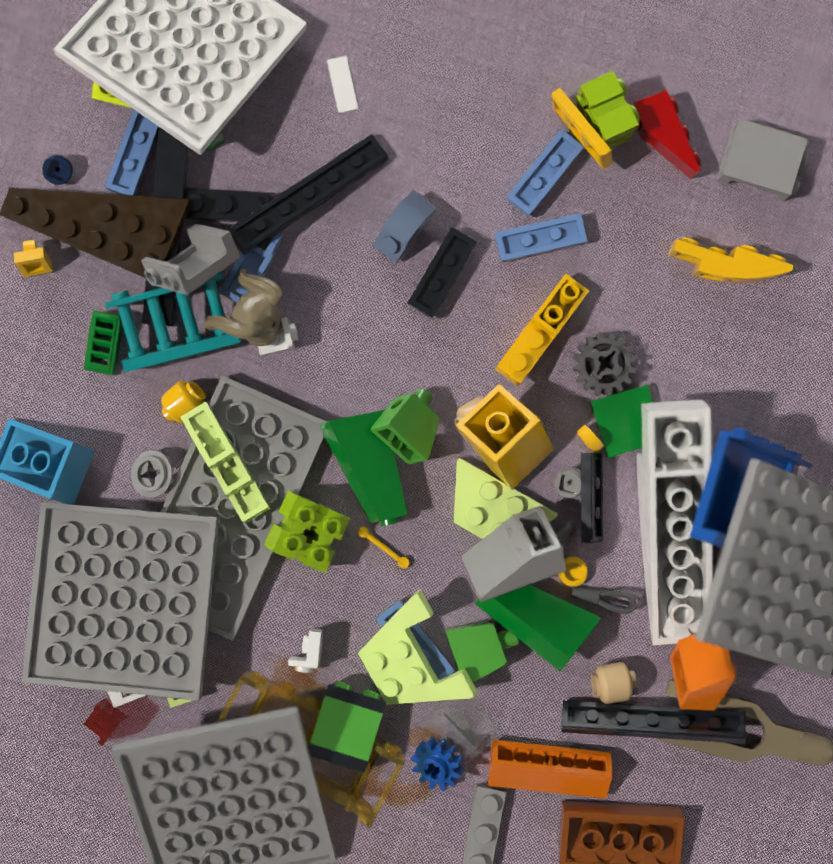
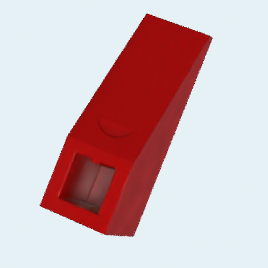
[633,89,701,179]

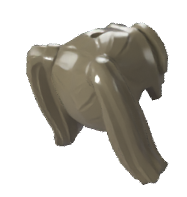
[204,269,283,346]

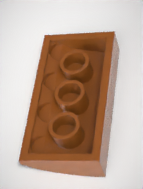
[559,800,685,864]

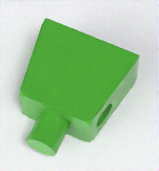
[370,389,440,465]
[445,621,520,682]

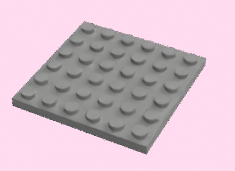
[694,459,833,679]
[22,502,219,700]
[112,707,337,864]

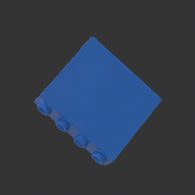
[689,427,812,548]

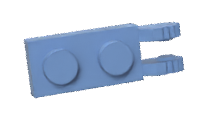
[219,233,283,303]

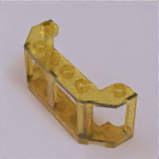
[216,670,405,828]

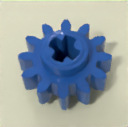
[411,737,465,791]

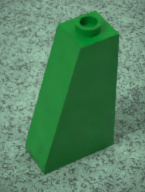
[320,410,408,527]
[475,584,601,672]

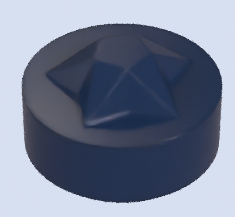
[42,154,73,185]

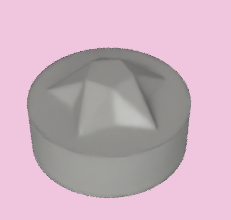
[555,467,581,498]

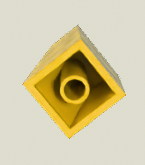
[456,384,554,490]

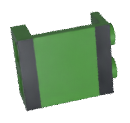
[308,681,386,773]

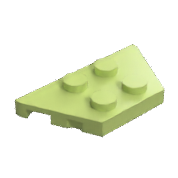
[453,458,558,539]

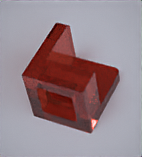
[84,699,128,746]

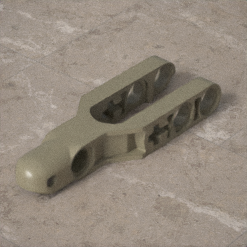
[656,679,833,766]

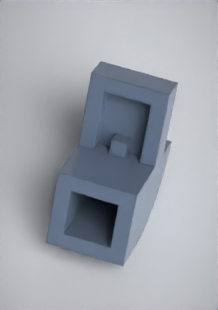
[373,191,437,263]

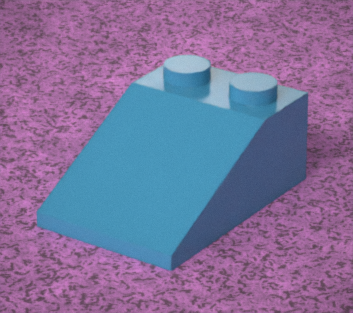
[0,419,95,505]

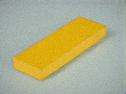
[551,88,612,170]

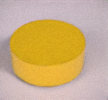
[576,424,604,453]
[558,556,588,587]

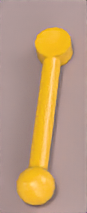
[358,526,409,569]

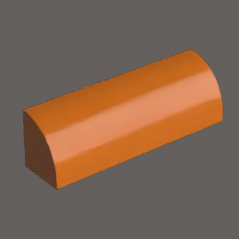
[488,739,612,799]

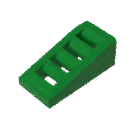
[84,310,124,376]

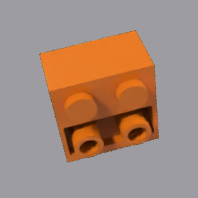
[670,634,736,711]

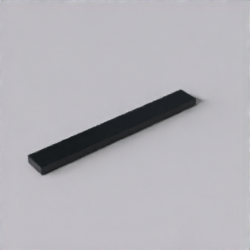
[142,127,189,327]

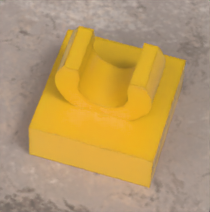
[14,239,53,277]

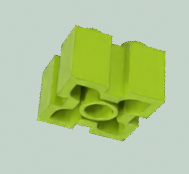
[574,70,640,149]
[264,490,350,573]

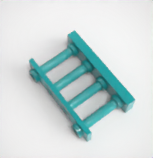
[104,271,242,372]

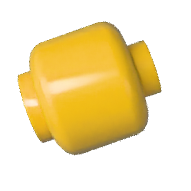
[161,381,206,424]

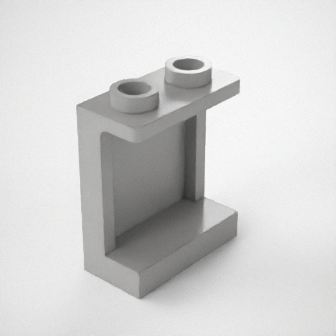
[716,118,809,201]
[141,223,240,295]

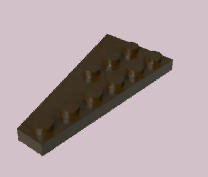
[0,188,192,278]

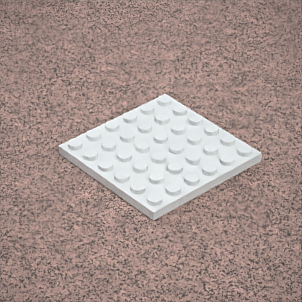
[54,0,307,155]

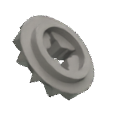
[131,450,175,498]

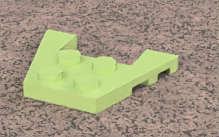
[358,590,478,705]

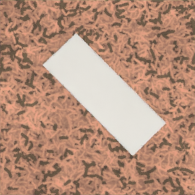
[327,56,358,113]

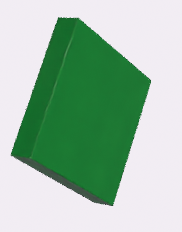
[590,385,653,458]

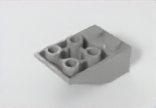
[461,505,566,602]

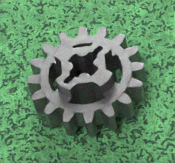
[572,332,637,396]

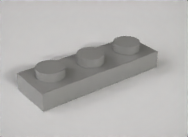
[461,784,506,864]

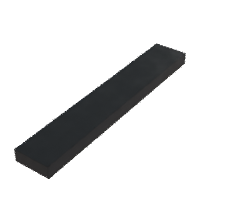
[227,134,389,256]
[561,700,746,744]

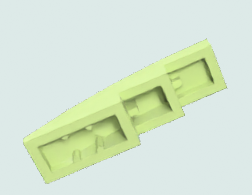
[180,402,271,524]

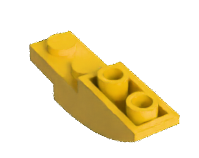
[668,237,794,283]
[495,274,589,386]

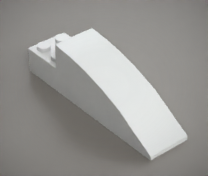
[636,400,712,645]

